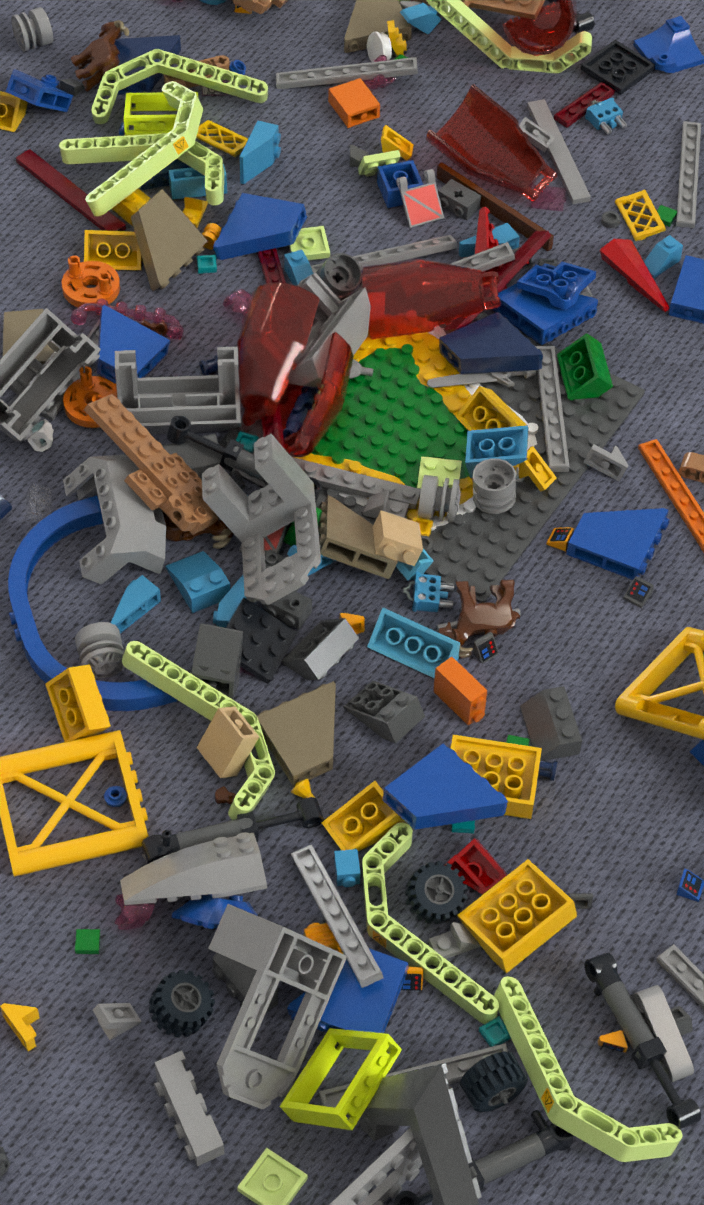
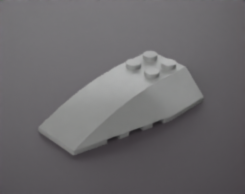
[120,832,267,905]

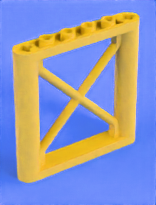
[615,627,704,740]
[0,730,148,877]

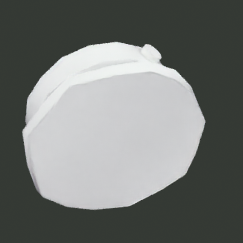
[367,31,392,62]

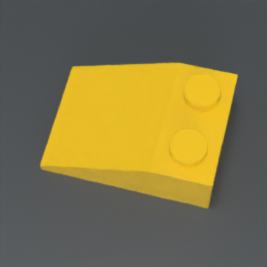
[321,781,407,851]

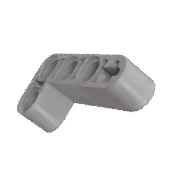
[631,985,694,1083]

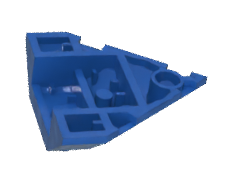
[172,894,258,929]

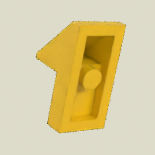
[381,125,414,161]
[183,197,208,228]
[519,446,556,492]
[0,1003,40,1051]

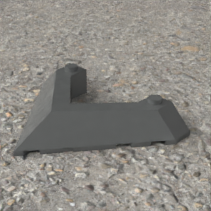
[360,1062,482,1205]

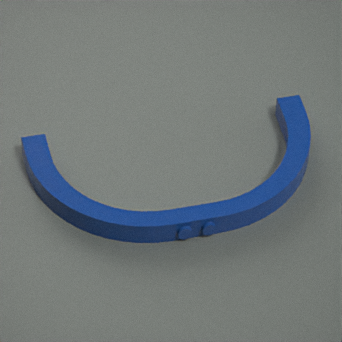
[8,496,177,711]

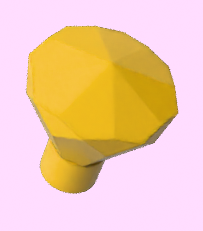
[291,779,315,799]

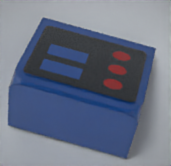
[676,868,704,902]

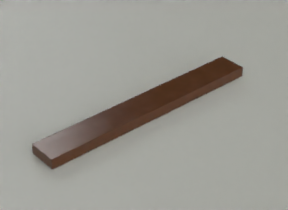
[436,162,554,251]

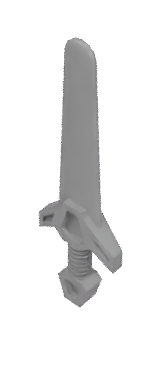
[427,370,536,388]

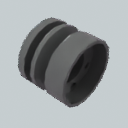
[316,253,362,301]

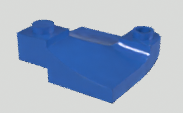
[633,16,704,73]
[517,262,596,310]

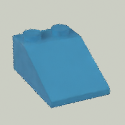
[240,121,281,184]
[465,425,529,478]
[165,551,230,613]

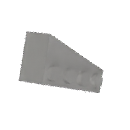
[154,1051,225,1166]

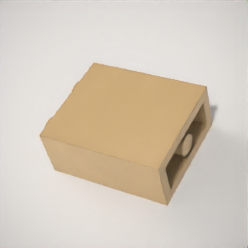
[373,510,423,566]
[197,706,259,778]

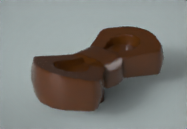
[140,320,168,337]
[215,786,244,807]

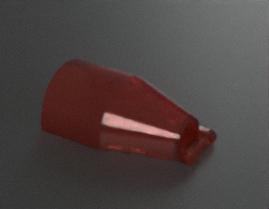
[502,0,578,56]
[426,84,557,202]
[362,259,501,340]
[237,283,320,426]
[277,332,354,457]

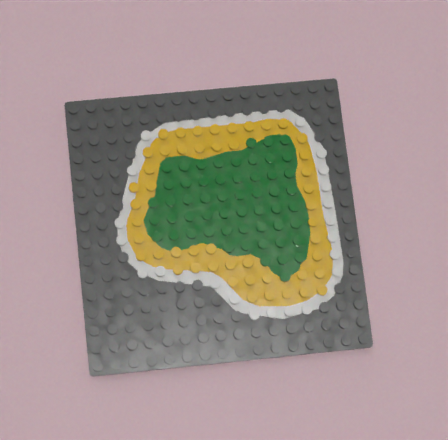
[218,265,645,603]

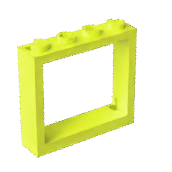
[124,92,198,135]
[279,1028,402,1130]

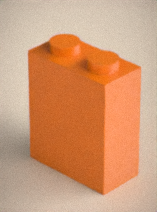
[328,78,380,128]
[433,657,487,726]

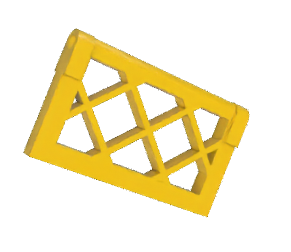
[196,120,248,157]
[615,190,666,241]

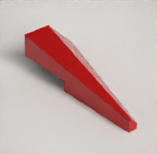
[471,207,507,299]
[600,239,670,312]
[444,839,508,895]

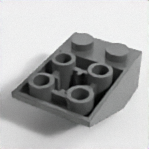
[191,623,243,700]
[343,680,425,744]

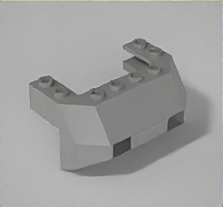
[247,272,371,388]
[0,308,101,442]
[115,347,241,434]
[63,455,166,584]

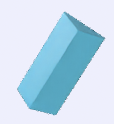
[367,608,460,679]

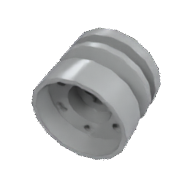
[11,7,53,52]
[473,458,516,514]
[418,475,461,523]
[75,622,125,679]

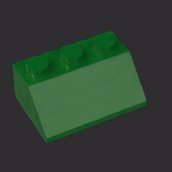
[557,333,613,400]

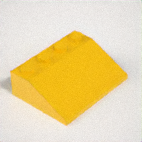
[451,735,542,819]
[457,859,577,974]

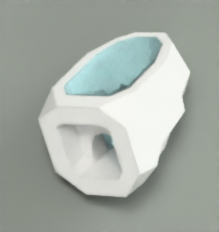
[28,419,54,452]

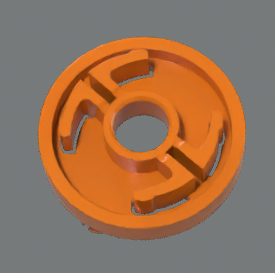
[62,256,120,309]
[63,366,117,428]

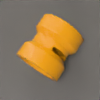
[202,223,221,250]

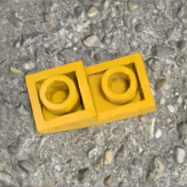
[387,20,407,56]

